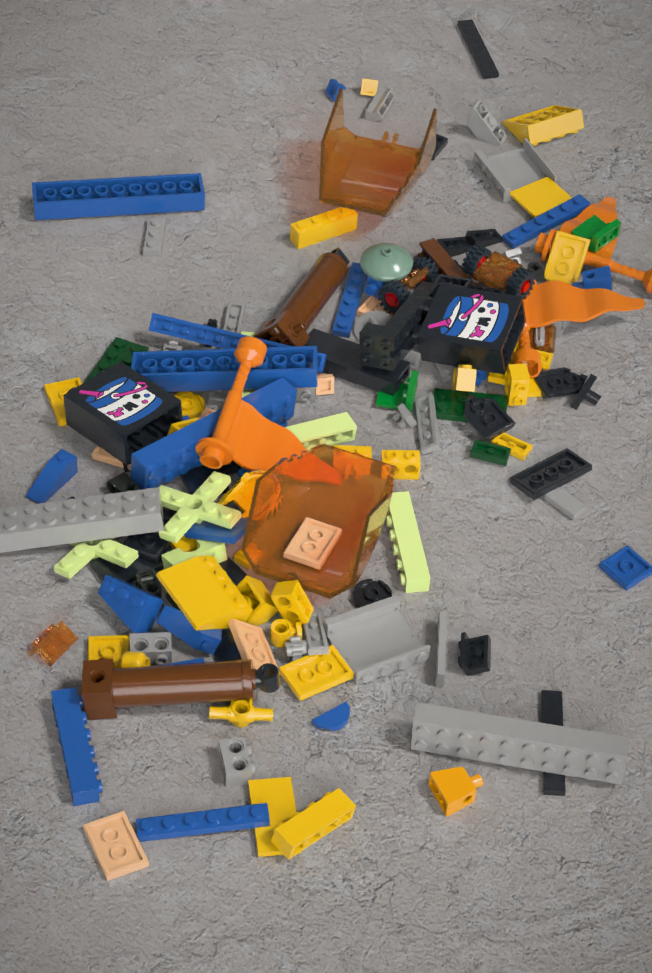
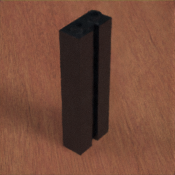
[304,328,410,396]

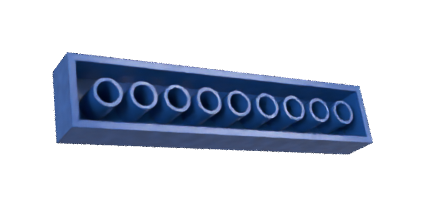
[32,173,205,220]
[131,346,319,392]
[130,377,297,490]

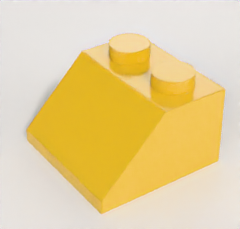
[237,575,278,626]

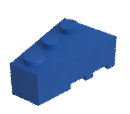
[98,575,164,633]

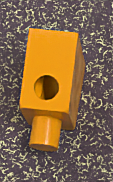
[428,767,483,817]

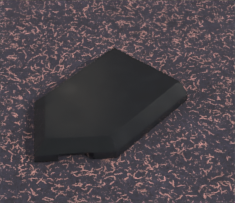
[533,367,588,399]
[463,394,515,441]

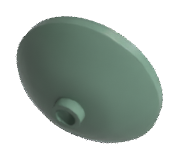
[360,243,413,282]

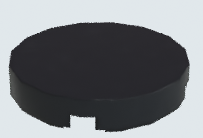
[352,579,392,608]

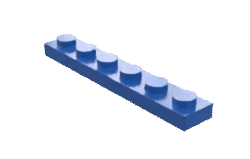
[502,194,591,249]
[332,262,367,338]
[136,803,270,842]

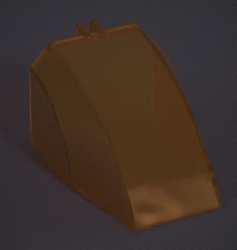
[319,88,437,217]
[241,444,395,599]

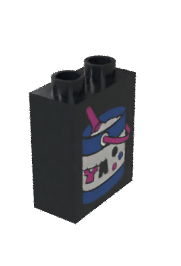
[412,284,526,375]
[63,362,183,465]

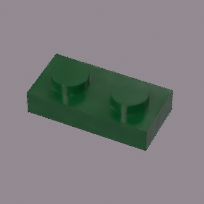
[470,440,511,466]

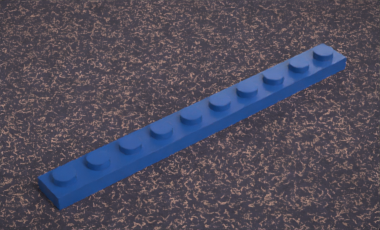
[148,313,327,372]

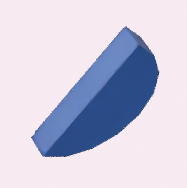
[312,702,350,731]

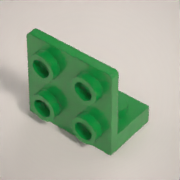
[571,215,621,253]
[376,370,419,412]

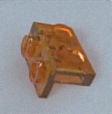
[529,324,556,353]
[28,621,78,667]

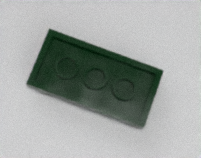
[84,337,149,383]
[434,388,507,423]

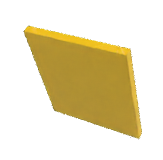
[510,177,572,218]

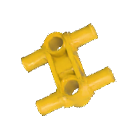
[209,699,273,728]

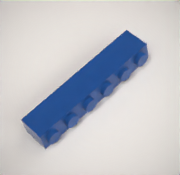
[51,687,103,806]

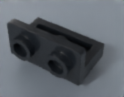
[458,632,491,676]

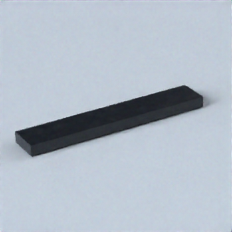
[457,19,499,79]
[541,690,566,796]

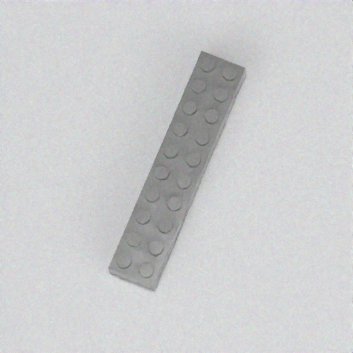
[0,487,164,553]
[411,702,630,785]

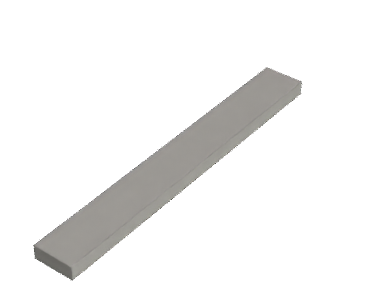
[208,302,246,406]

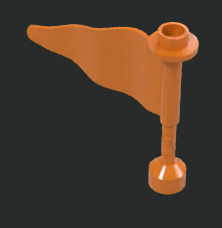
[535,197,652,294]
[501,273,645,379]
[195,336,343,486]

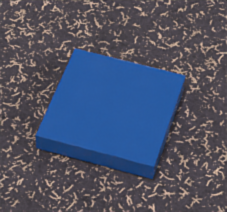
[599,545,652,591]

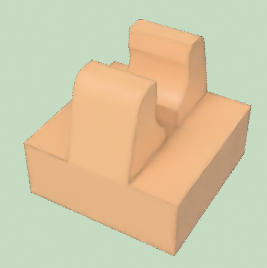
[315,373,334,396]

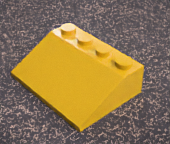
[502,105,584,146]
[156,555,253,631]

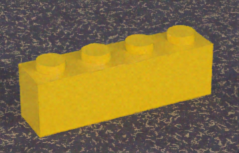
[290,204,358,249]
[271,788,356,860]

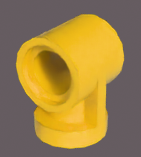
[270,619,302,648]

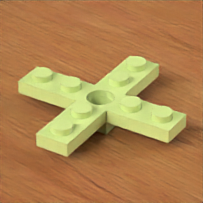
[159,471,242,543]
[54,537,139,579]

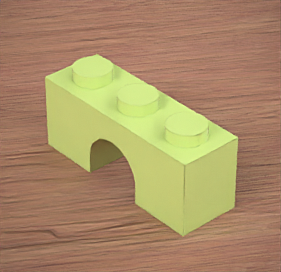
[161,540,228,569]

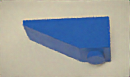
[26,449,78,504]
[157,605,221,655]

